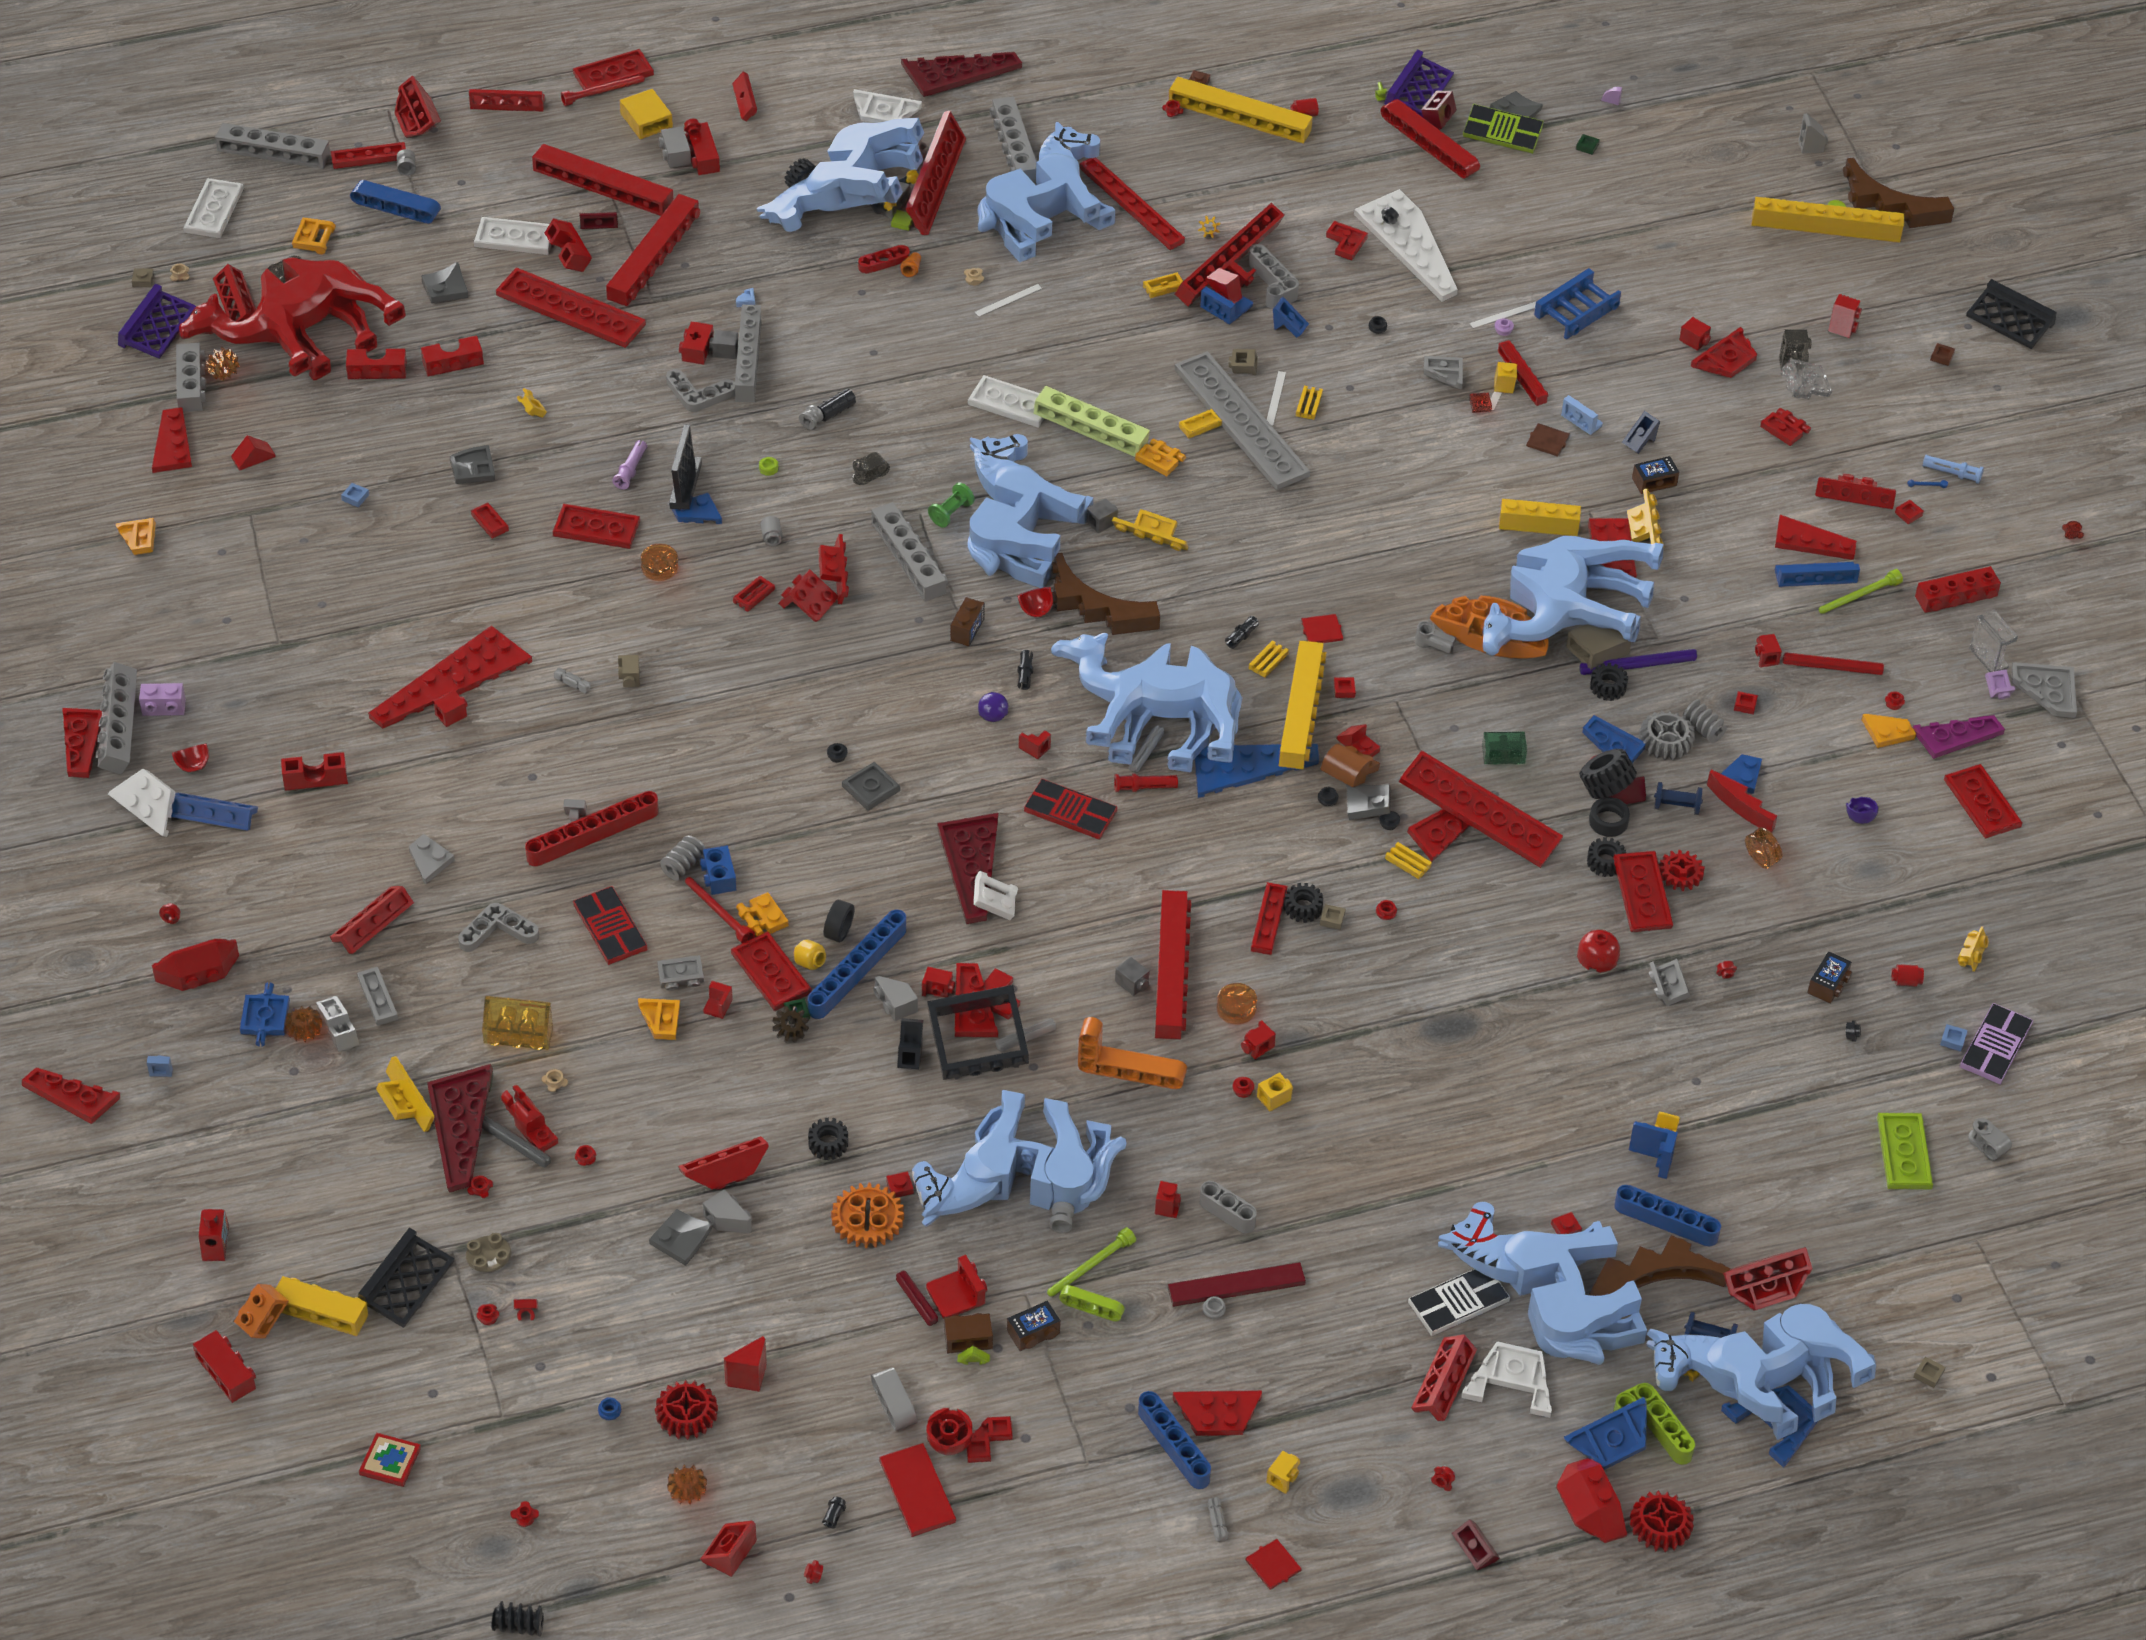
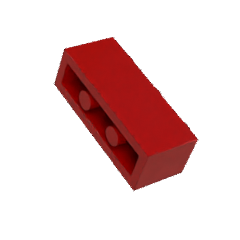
[685,122,720,176]
[193,1330,256,1403]

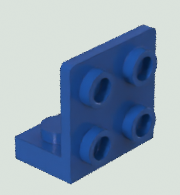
[1200,287,1253,325]
[1629,1121,1678,1179]

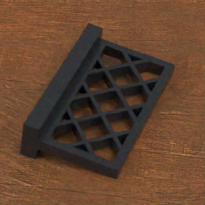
[1966,279,2057,349]
[669,424,702,509]
[358,1227,455,1328]

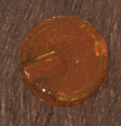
[641,544,678,581]
[1745,827,1783,869]
[1216,983,1257,1024]

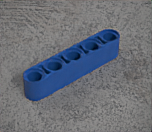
[350,180,441,224]
[1614,1185,1721,1247]
[1138,1391,1211,1489]

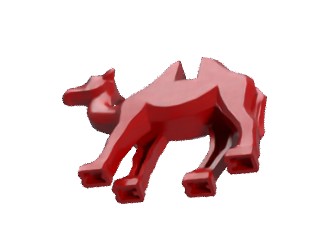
[179,258,406,380]

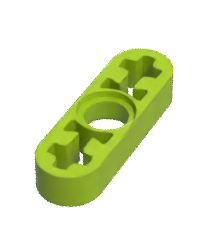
[1059,1285,1125,1321]

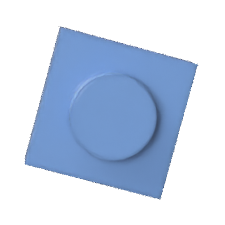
[341,483,369,507]
[1940,1024,1968,1051]
[147,1055,173,1077]

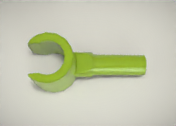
[1375,82,1387,101]

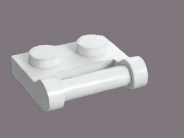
[974,871,1018,920]

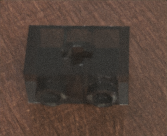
[1779,329,1812,371]

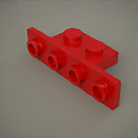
[1815,474,1896,509]
[818,534,849,605]

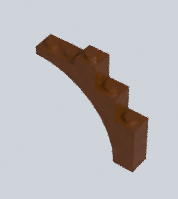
[1843,157,1954,229]
[1052,553,1160,635]
[1589,1235,1731,1296]

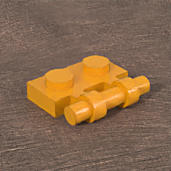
[1135,438,1186,477]
[736,892,789,937]

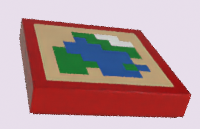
[359,1432,421,1487]

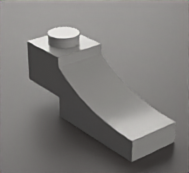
[316,996,359,1052]

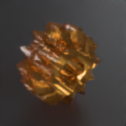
[206,347,240,381]
[284,1005,323,1043]
[667,1464,707,1505]

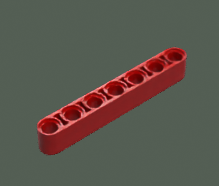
[1380,99,1480,179]
[525,791,659,866]

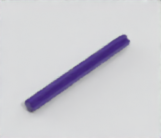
[1579,649,1697,675]

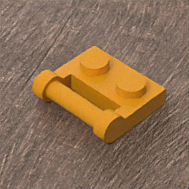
[292,217,336,255]

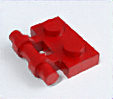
[1760,408,1811,446]

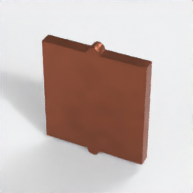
[1526,423,1570,457]

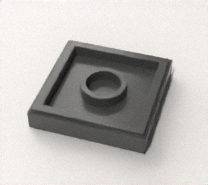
[842,762,900,811]

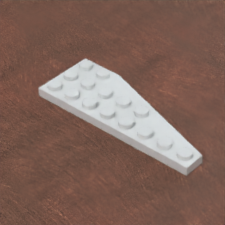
[1354,189,1458,302]

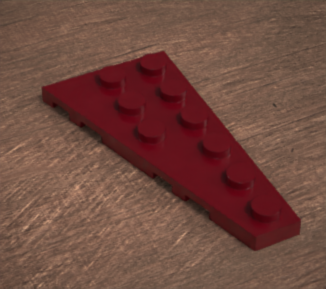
[901,52,1022,97]
[937,812,999,924]
[427,1064,493,1193]

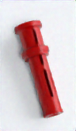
[1114,773,1178,793]

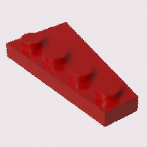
[152,407,192,473]
[1775,515,1857,560]
[62,708,102,778]
[1407,809,1470,862]
[955,963,998,1038]
[22,1067,120,1124]

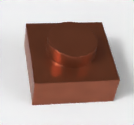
[1189,70,1211,85]
[1930,343,1955,366]

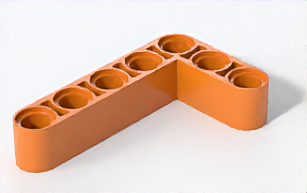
[1078,1017,1187,1089]

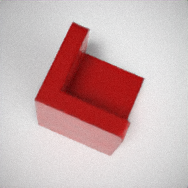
[1019,730,1051,759]
[703,981,733,1019]

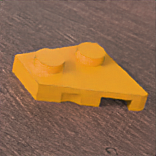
[116,518,156,555]
[1861,714,1916,748]
[638,998,680,1040]

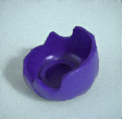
[978,692,1009,722]
[1846,797,1879,824]

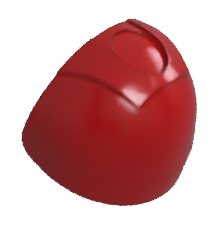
[1017,587,1053,617]
[172,743,209,773]

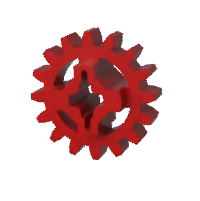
[1659,850,1705,891]

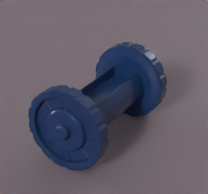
[1654,782,1703,815]
[1684,1312,1738,1338]

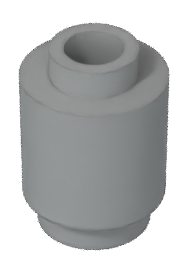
[760,516,783,546]

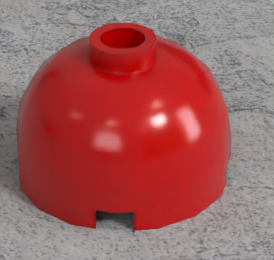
[1577,929,1620,973]
[926,1408,973,1456]

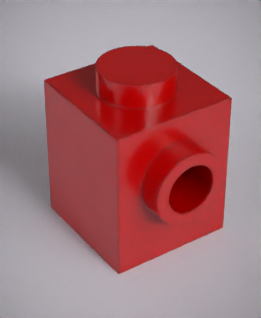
[1679,317,1711,351]
[434,690,468,727]

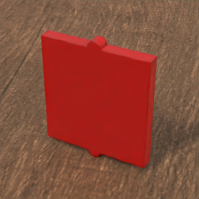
[1301,614,1343,643]
[1245,1539,1302,1590]

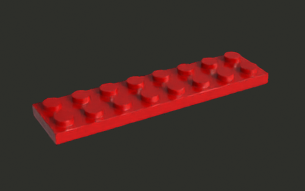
[905,111,966,236]
[496,267,646,348]
[1399,750,1563,868]

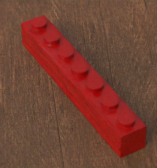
[1498,340,1549,406]

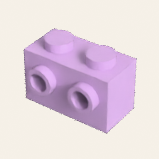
[139,683,186,716]

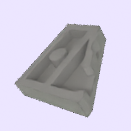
[409,834,455,884]

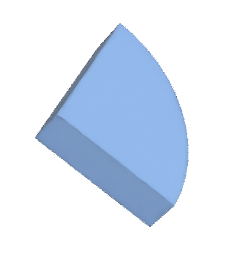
[736,288,755,307]

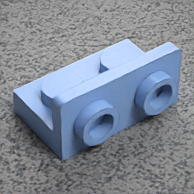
[1561,395,1603,435]

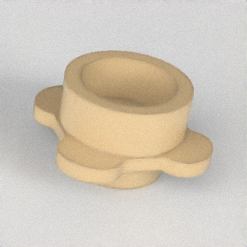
[170,263,189,281]
[964,268,984,286]
[542,1069,568,1092]

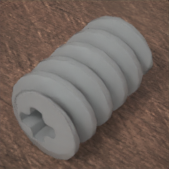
[1683,699,1727,743]
[660,835,706,880]

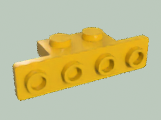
[1627,489,1664,544]
[1112,509,1188,551]
[376,1056,434,1132]

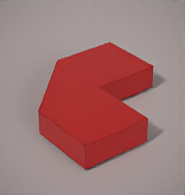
[984,968,1020,1020]
[966,1416,1013,1463]

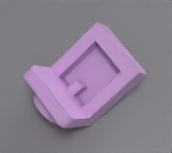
[1985,670,2016,699]

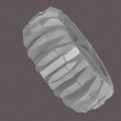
[1639,710,1695,760]

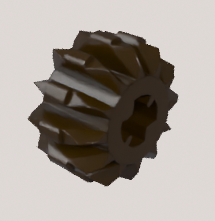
[772,1006,809,1043]

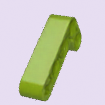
[1613,1383,1695,1465]

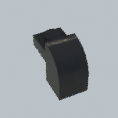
[897,1018,924,1070]

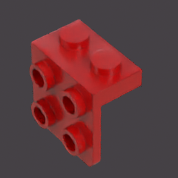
[778,569,838,622]
[926,1255,988,1318]

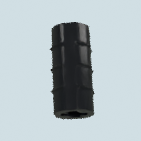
[817,388,856,422]

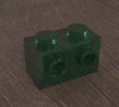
[1482,732,1527,765]

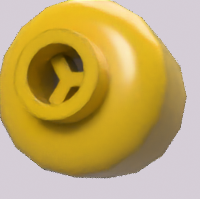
[794,939,826,970]

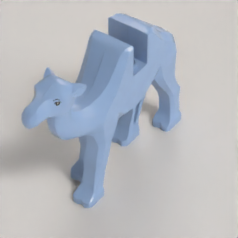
[1483,536,1664,656]
[1051,633,1243,772]

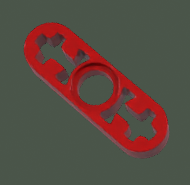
[858,245,910,274]

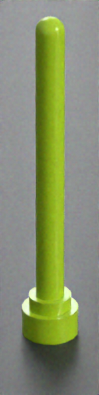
[1819,569,1903,614]
[1047,1227,1136,1297]

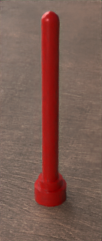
[561,75,645,106]
[685,877,755,943]

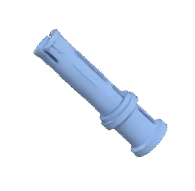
[1922,455,1984,484]

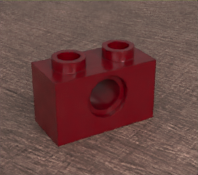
[1421,91,1457,130]

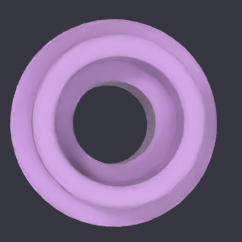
[1495,318,1514,336]

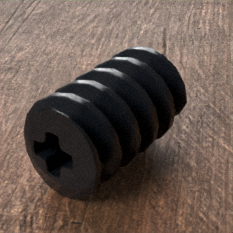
[491,1601,544,1637]

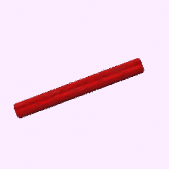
[1783,652,1884,675]

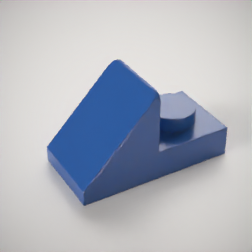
[1273,297,1309,338]

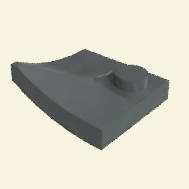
[1490,91,1543,118]
[421,262,468,304]
[450,445,495,484]
[1346,784,1391,820]
[649,1209,713,1266]

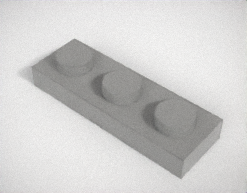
[357,967,398,1026]

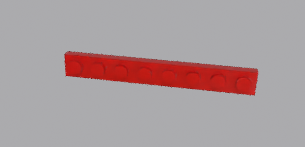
[1079,157,1185,250]

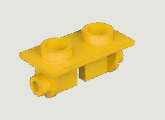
[1958,926,1989,972]

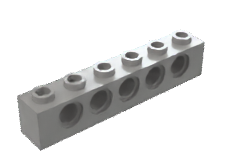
[990,96,1036,183]
[215,123,330,169]
[735,305,762,402]
[871,502,948,602]
[96,662,137,775]

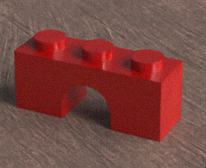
[544,218,592,272]
[420,335,484,377]
[346,348,407,379]
[281,752,348,791]

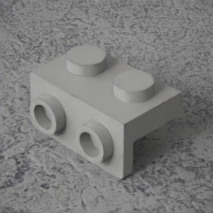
[657,955,704,990]
[1649,959,1691,1006]

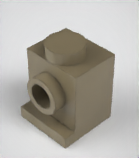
[1228,349,1258,375]
[618,655,640,687]

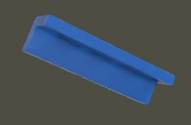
[1774,562,1860,587]
[171,792,258,830]

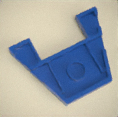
[1721,1385,1818,1467]

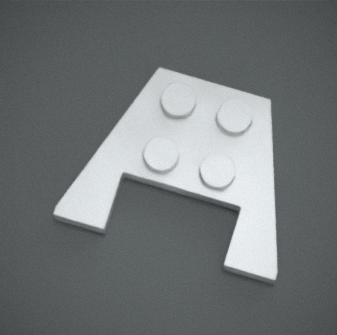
[1462,1342,1552,1418]

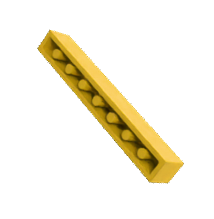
[1169,76,1313,144]
[1751,197,1904,243]
[1279,640,1327,769]

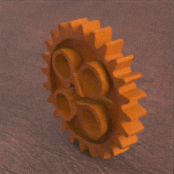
[831,1182,904,1249]

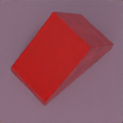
[1205,268,1242,304]
[231,435,276,471]

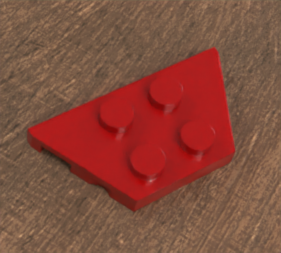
[1691,327,1757,378]
[1173,1390,1262,1436]

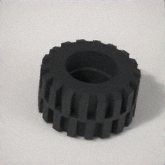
[1579,749,1637,799]

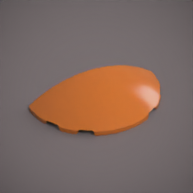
[1430,595,1548,659]

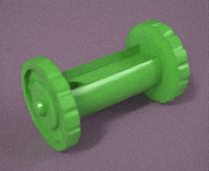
[928,483,975,528]

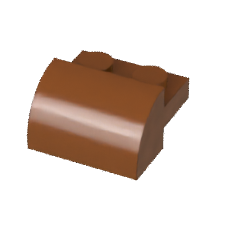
[1320,743,1380,787]

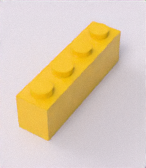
[1499,499,1581,536]
[275,1276,368,1336]

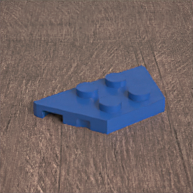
[1564,1397,1647,1470]

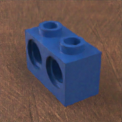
[700,845,737,895]

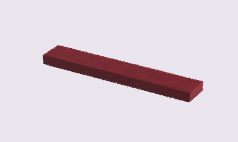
[1168,1262,1306,1307]

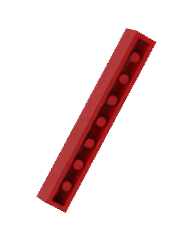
[532,143,674,216]
[606,194,700,306]
[1174,203,1285,307]
[1155,890,1191,1040]

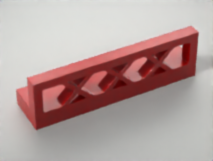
[469,89,545,112]
[213,264,256,322]
[330,886,414,954]
[1411,1335,1477,1421]

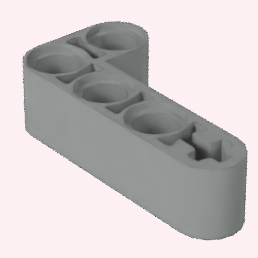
[1249,244,1299,309]

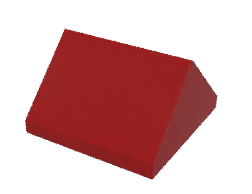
[724,1336,767,1392]
[700,1520,757,1577]

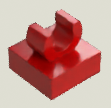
[514,1299,538,1321]

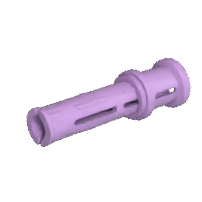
[612,440,648,490]

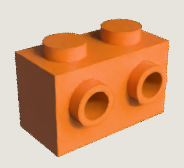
[234,1284,289,1339]

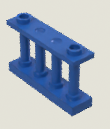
[1534,268,1621,340]

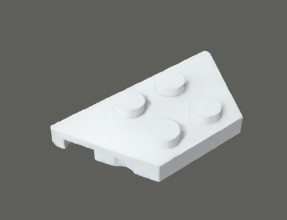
[853,89,922,123]
[108,769,175,837]

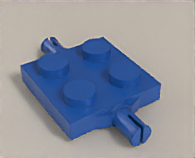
[240,982,290,1047]

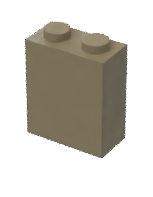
[1566,625,1631,670]

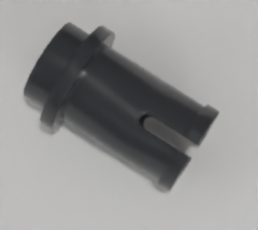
[822,1497,846,1529]

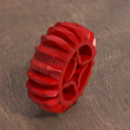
[655,1379,718,1440]
[1630,1490,1694,1552]

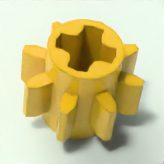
[1198,215,1221,238]

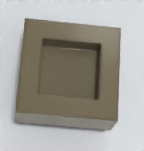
[132,268,154,287]
[1320,904,1346,930]
[1913,1357,1946,1388]

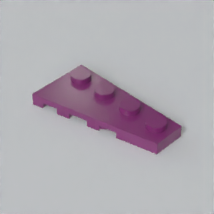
[1913,715,2005,759]

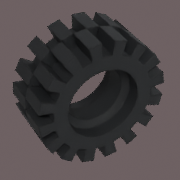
[784,158,816,188]
[1590,663,1628,701]
[1587,837,1626,877]
[1284,883,1323,923]
[808,1117,848,1160]

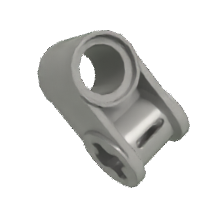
[1968,1118,2012,1161]

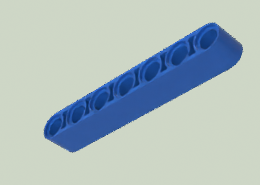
[808,909,906,1019]

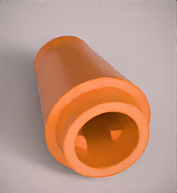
[900,252,921,277]

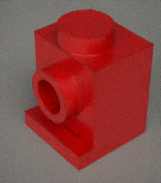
[1755,634,1782,668]
[922,967,956,998]
[1241,1020,1276,1059]
[1155,1181,1181,1219]

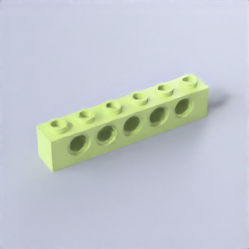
[1033,386,1150,457]

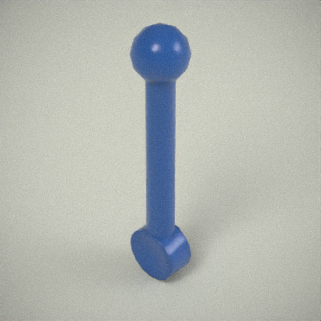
[1907,479,1948,488]

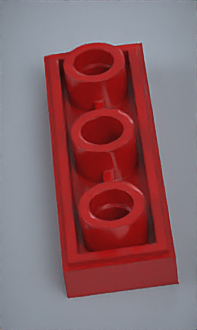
[732,71,757,122]

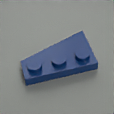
[1582,715,1646,763]

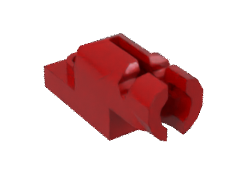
[501,1085,558,1152]

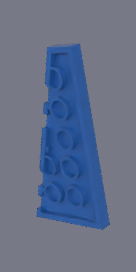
[1194,744,1319,798]

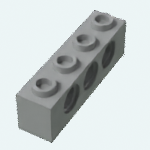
[176,343,206,412]

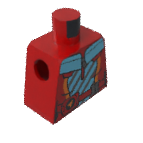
[199,1209,229,1261]

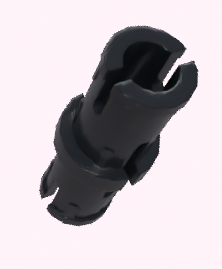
[1225,616,1259,649]
[1017,650,1034,690]

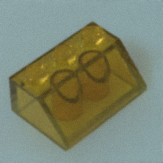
[482,996,553,1050]

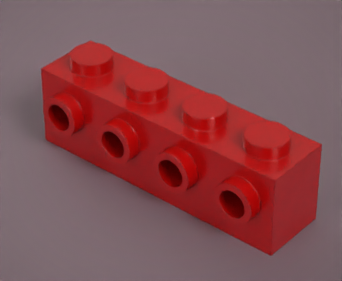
[1915,566,2001,613]

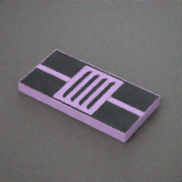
[1960,1003,2033,1084]

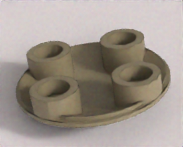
[466,1233,511,1272]

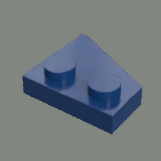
[672,493,722,524]
[1721,754,1762,794]

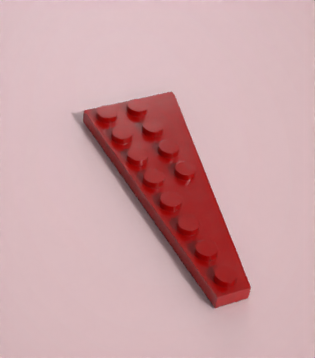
[368,626,532,729]

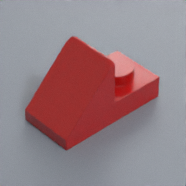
[1336,724,1380,757]

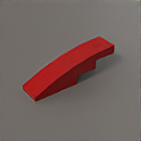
[1707,769,1777,834]

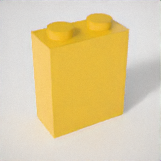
[620,88,673,139]

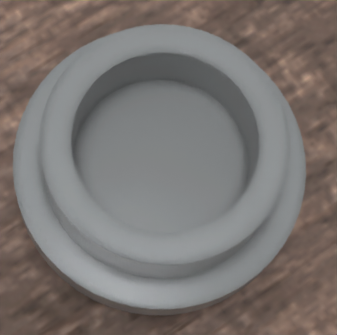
[1203,1297,1226,1319]

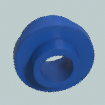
[598,1397,621,1420]

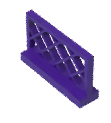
[1384,49,1454,117]
[118,284,196,359]

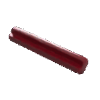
[896,1270,938,1326]

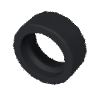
[1589,797,1630,837]
[823,899,855,943]

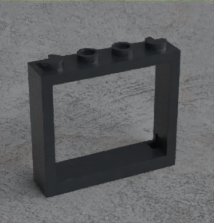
[927,985,1029,1080]

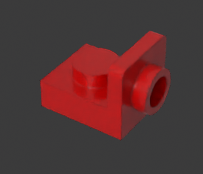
[1226,261,1256,288]

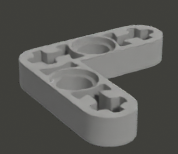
[666,369,735,412]
[458,903,539,952]

